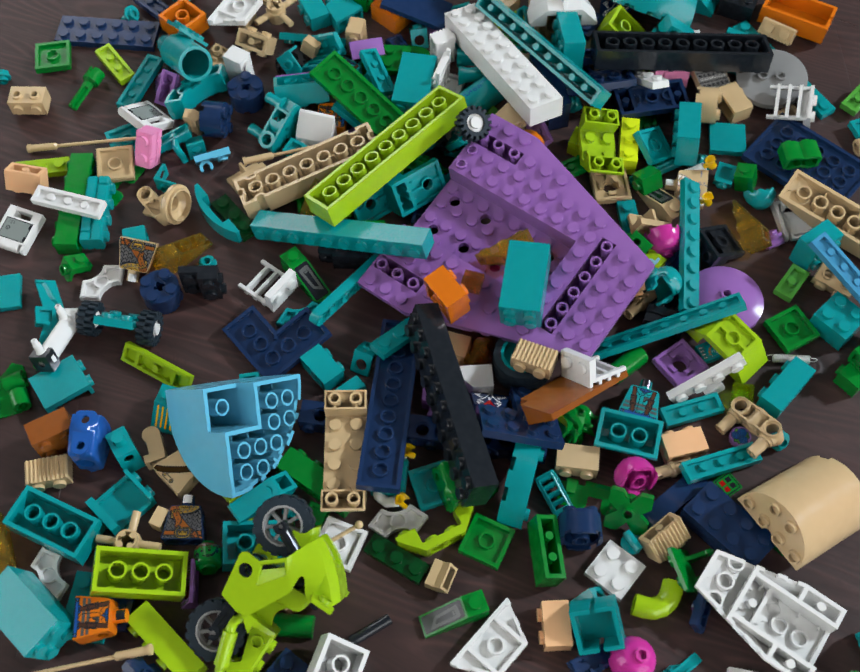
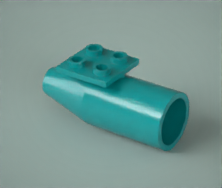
[157,19,213,82]

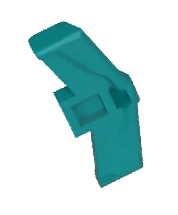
[34,279,64,345]

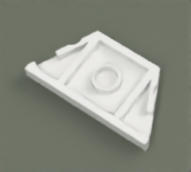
[207,0,263,26]
[450,598,528,672]

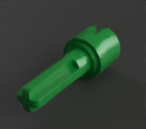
[69,66,105,111]

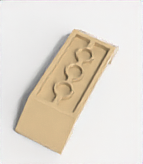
[320,390,368,512]

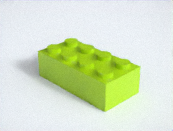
[89,545,188,602]

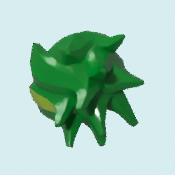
[557,404,599,445]

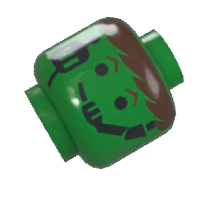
[194,540,222,575]

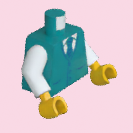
[370,443,416,509]

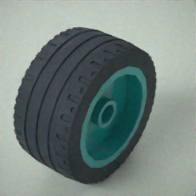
[492,338,548,390]

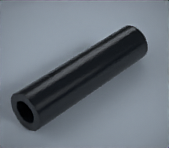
[348,614,393,645]

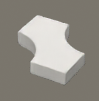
[79,265,125,301]
[368,504,428,539]
[30,547,69,602]

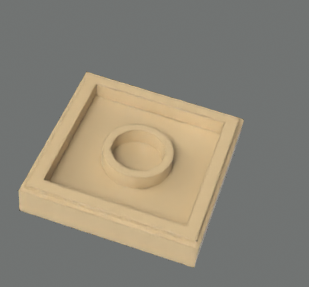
[96,145,135,183]

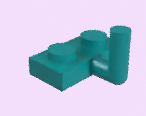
[161,122,193,164]

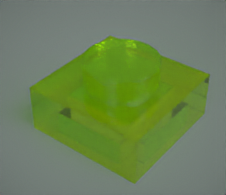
[731,382,754,403]

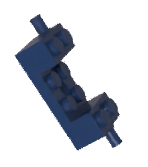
[610,78,695,129]

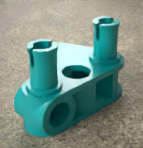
[247,92,301,153]

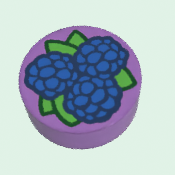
[729,427,751,447]

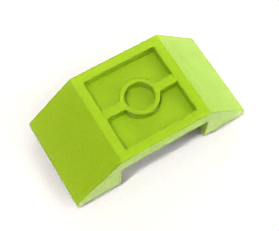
[577,106,624,176]
[686,314,768,386]

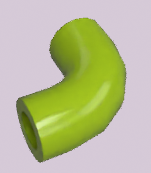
[630,578,683,620]

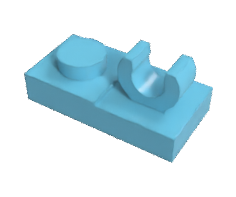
[194,146,231,173]

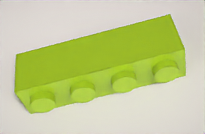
[127,600,209,672]

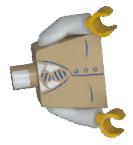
[664,155,717,209]

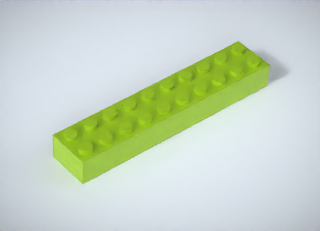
[303,85,467,227]

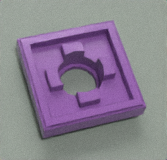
[652,338,709,387]

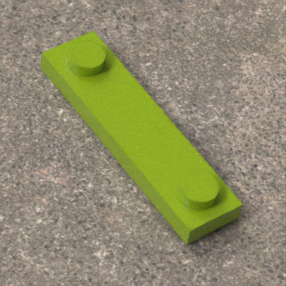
[120,341,194,388]

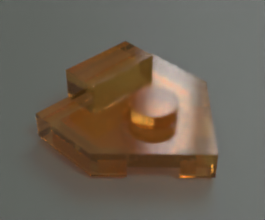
[464,335,495,366]

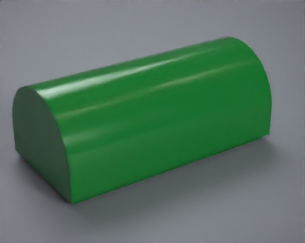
[610,347,648,384]
[273,612,315,639]

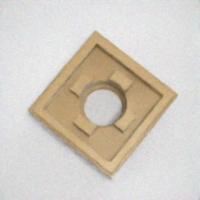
[589,168,632,205]

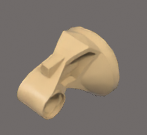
[137,184,192,226]

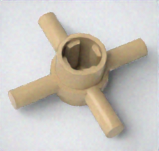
[254,0,297,27]
[95,510,162,550]

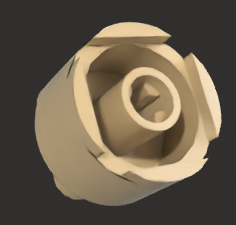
[695,86,723,124]

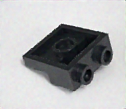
[700,224,746,267]
[178,265,227,300]

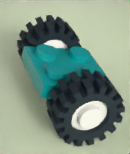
[436,105,492,153]
[76,300,164,347]

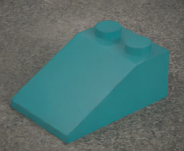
[222,520,285,572]

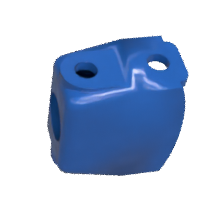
[67,410,112,472]

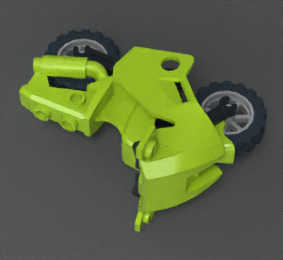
[185,494,350,672]

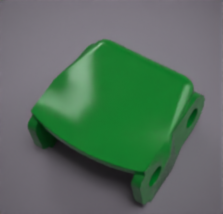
[432,461,498,513]

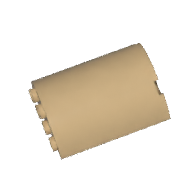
[738,456,860,571]

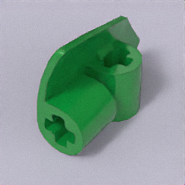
[0,363,32,419]

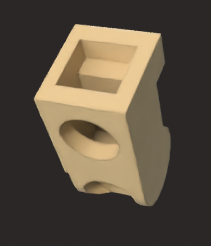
[142,426,168,470]

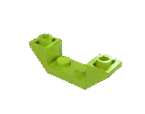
[395,503,474,557]

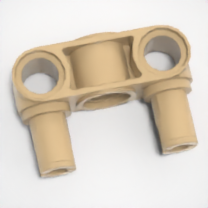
[715,397,784,459]

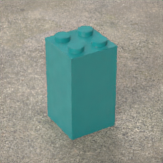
[391,52,437,113]
[498,240,551,329]
[0,566,74,661]

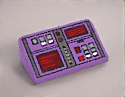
[181,559,199,609]

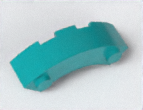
[164,63,230,120]
[496,443,545,529]

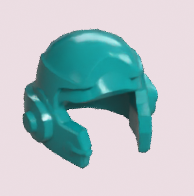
[645,265,683,306]

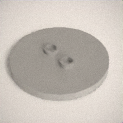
[735,49,808,109]

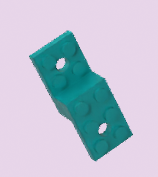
[353,158,446,220]

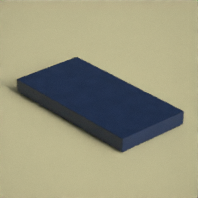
[380,0,453,31]

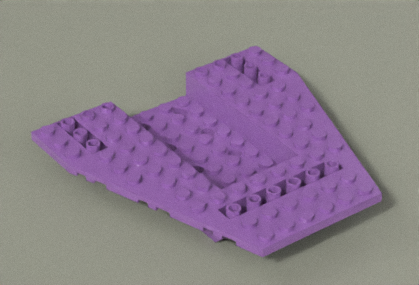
[357,113,655,357]

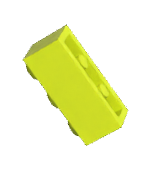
[617,117,640,175]

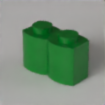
[777,139,822,170]

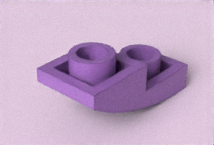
[349,37,385,60]

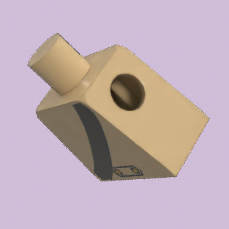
[152,450,199,501]

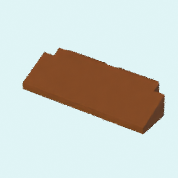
[520,370,628,425]

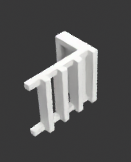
[432,48,465,94]
[766,84,818,129]
[238,259,298,313]
[561,347,626,388]

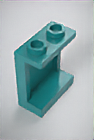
[28,355,95,414]
[85,469,157,537]

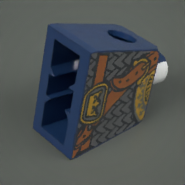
[161,495,207,545]

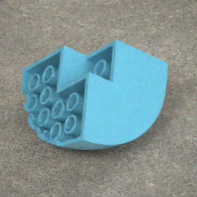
[165,374,301,498]

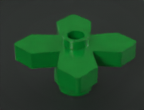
[603,485,655,536]

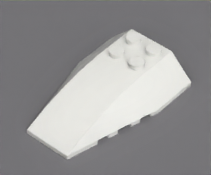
[694,549,847,672]

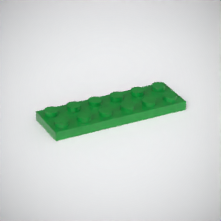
[309,50,404,136]

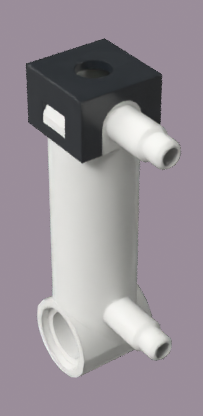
[28,304,79,372]

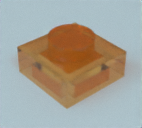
[461,269,485,295]

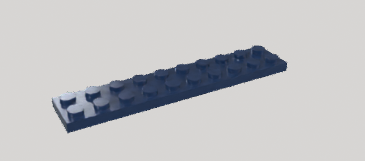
[356,319,416,494]

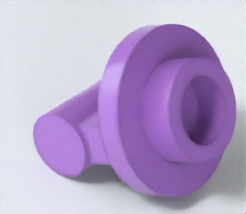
[763,229,785,250]

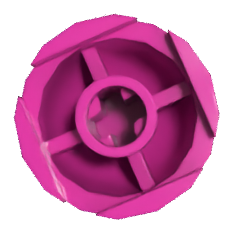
[643,224,681,258]
[614,456,658,496]
[608,636,656,672]

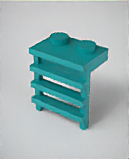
[300,31,347,73]

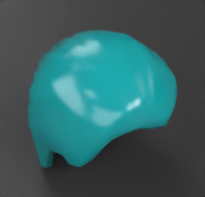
[743,187,777,210]

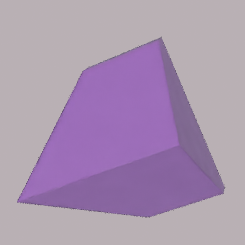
[155,69,181,107]

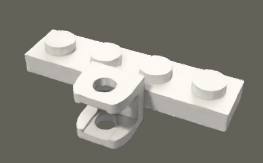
[666,352,747,404]

